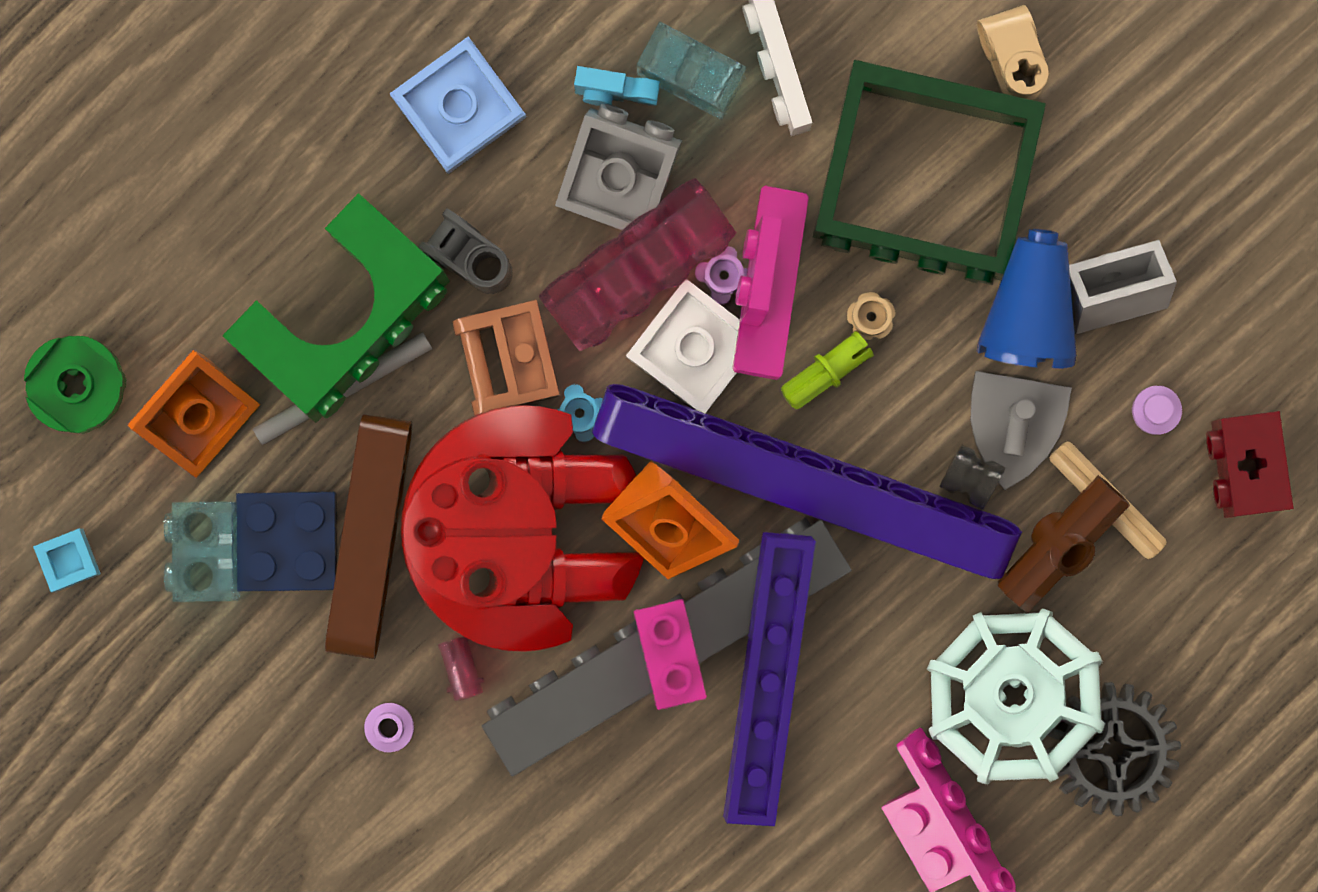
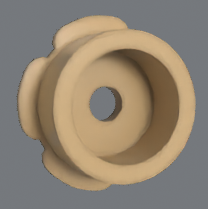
[847,292,895,340]

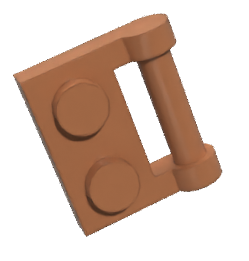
[452,300,560,416]

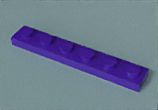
[723,532,816,826]

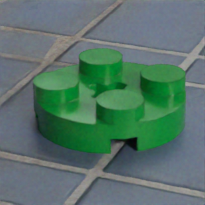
[24,336,127,434]

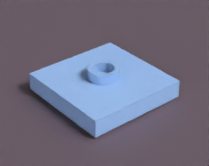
[389,37,526,174]

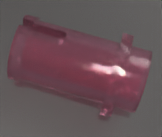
[438,637,485,702]

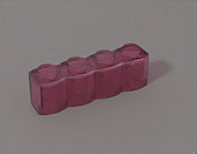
[538,178,736,351]

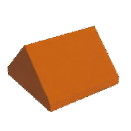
[128,350,260,478]
[601,461,739,579]

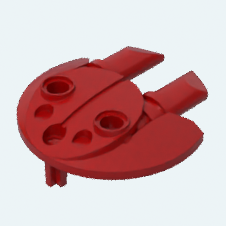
[401,405,644,652]

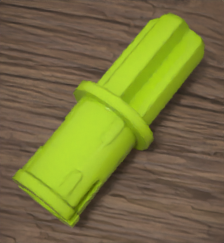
[781,331,874,409]

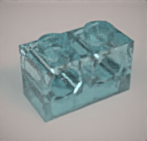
[636,21,747,120]
[164,502,240,602]

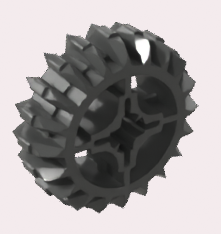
[1046,682,1181,816]

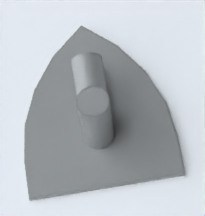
[970,371,1072,490]

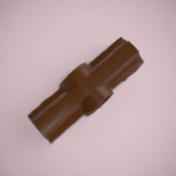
[998,475,1130,613]

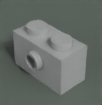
[1069,240,1177,334]

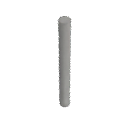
[253,332,432,445]

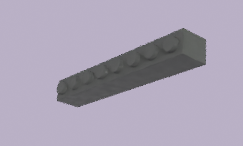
[482,517,852,777]

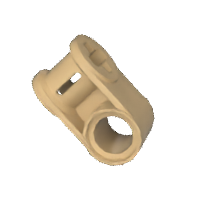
[977,5,1049,101]

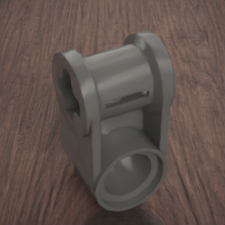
[418,208,513,294]

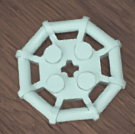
[927,608,1105,785]

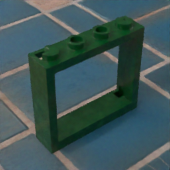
[812,60,1046,285]

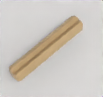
[1050,441,1167,559]

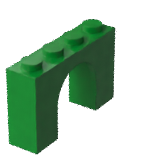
[222,193,450,423]

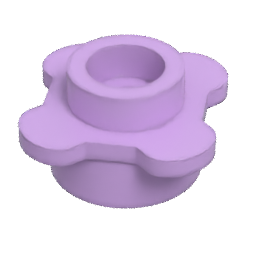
[695,246,748,304]

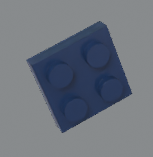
[236,492,337,591]

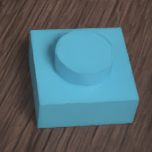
[33,528,101,592]

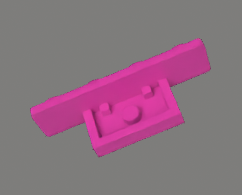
[732,186,809,380]
[881,727,1016,892]

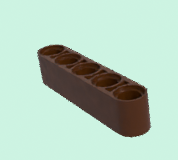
[325,414,412,659]

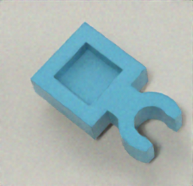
[574,66,660,106]

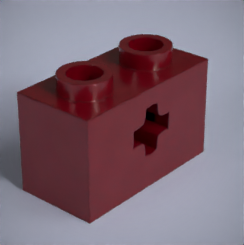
[1206,411,1294,518]

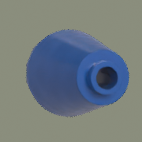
[977,229,1077,368]

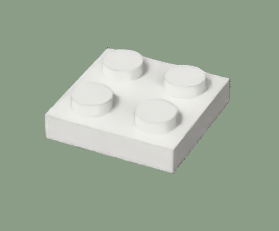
[626,279,740,413]

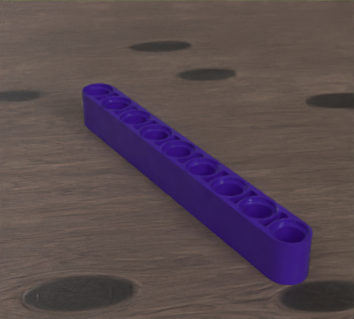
[592,384,1022,579]

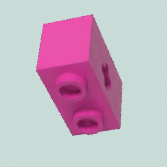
[634,599,707,710]

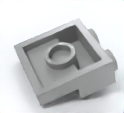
[555,104,682,239]

